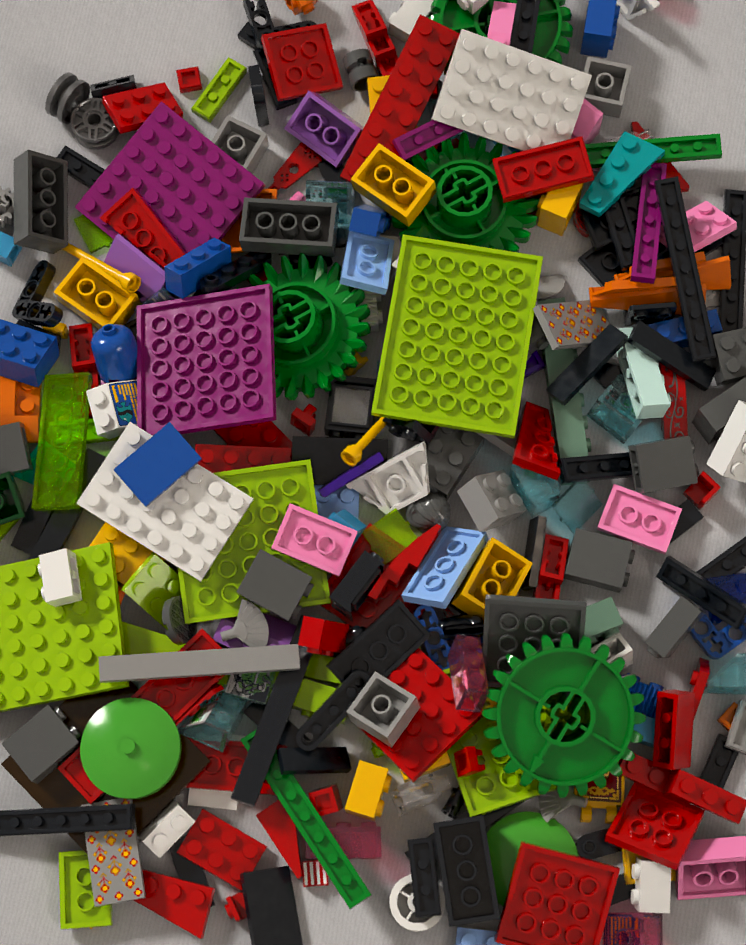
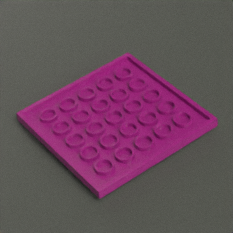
[75,102,265,271]
[137,284,277,436]

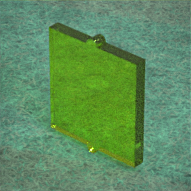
[73,215,114,254]
[362,508,417,565]

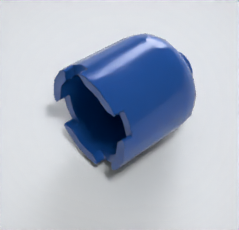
[91,324,137,383]

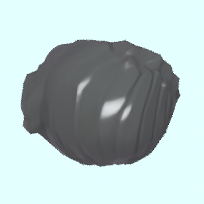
[406,492,450,534]

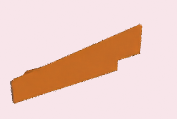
[614,251,731,290]
[589,277,706,315]

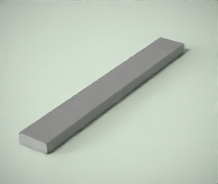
[99,644,300,683]

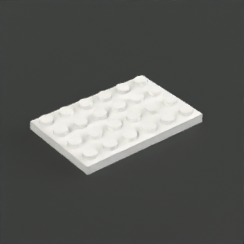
[431,29,592,151]
[76,422,254,582]

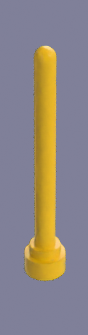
[62,243,141,293]
[341,417,386,467]

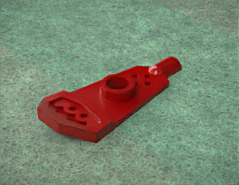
[268,142,322,190]
[175,683,225,726]

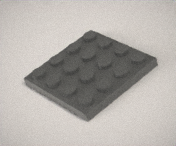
[481,594,587,693]

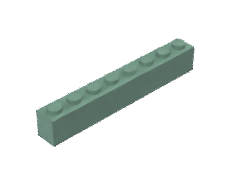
[536,297,591,486]

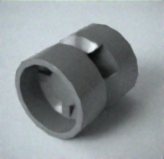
[343,48,378,92]

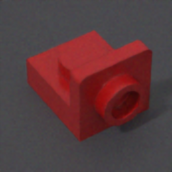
[224,891,247,922]

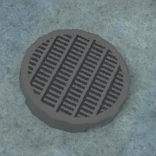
[162,596,197,645]

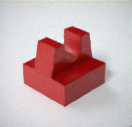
[290,403,317,436]
[454,746,486,777]

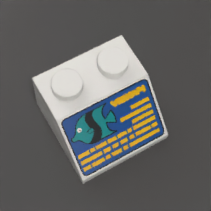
[86,379,137,439]

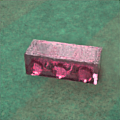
[448,635,489,713]
[306,822,382,860]

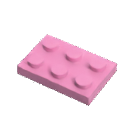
[659,201,737,252]
[597,484,682,554]
[271,503,358,577]

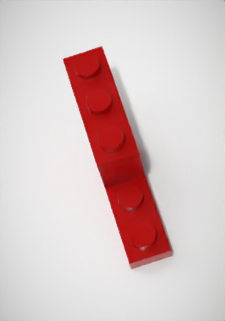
[618,753,746,824]

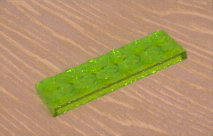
[31,372,92,511]

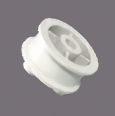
[389,874,445,931]

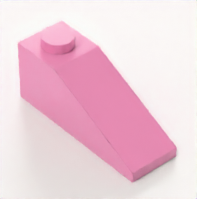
[487,1,517,46]

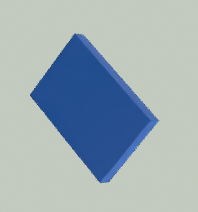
[113,422,202,507]

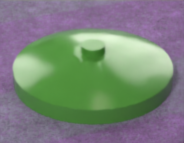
[80,698,182,799]
[487,811,578,906]

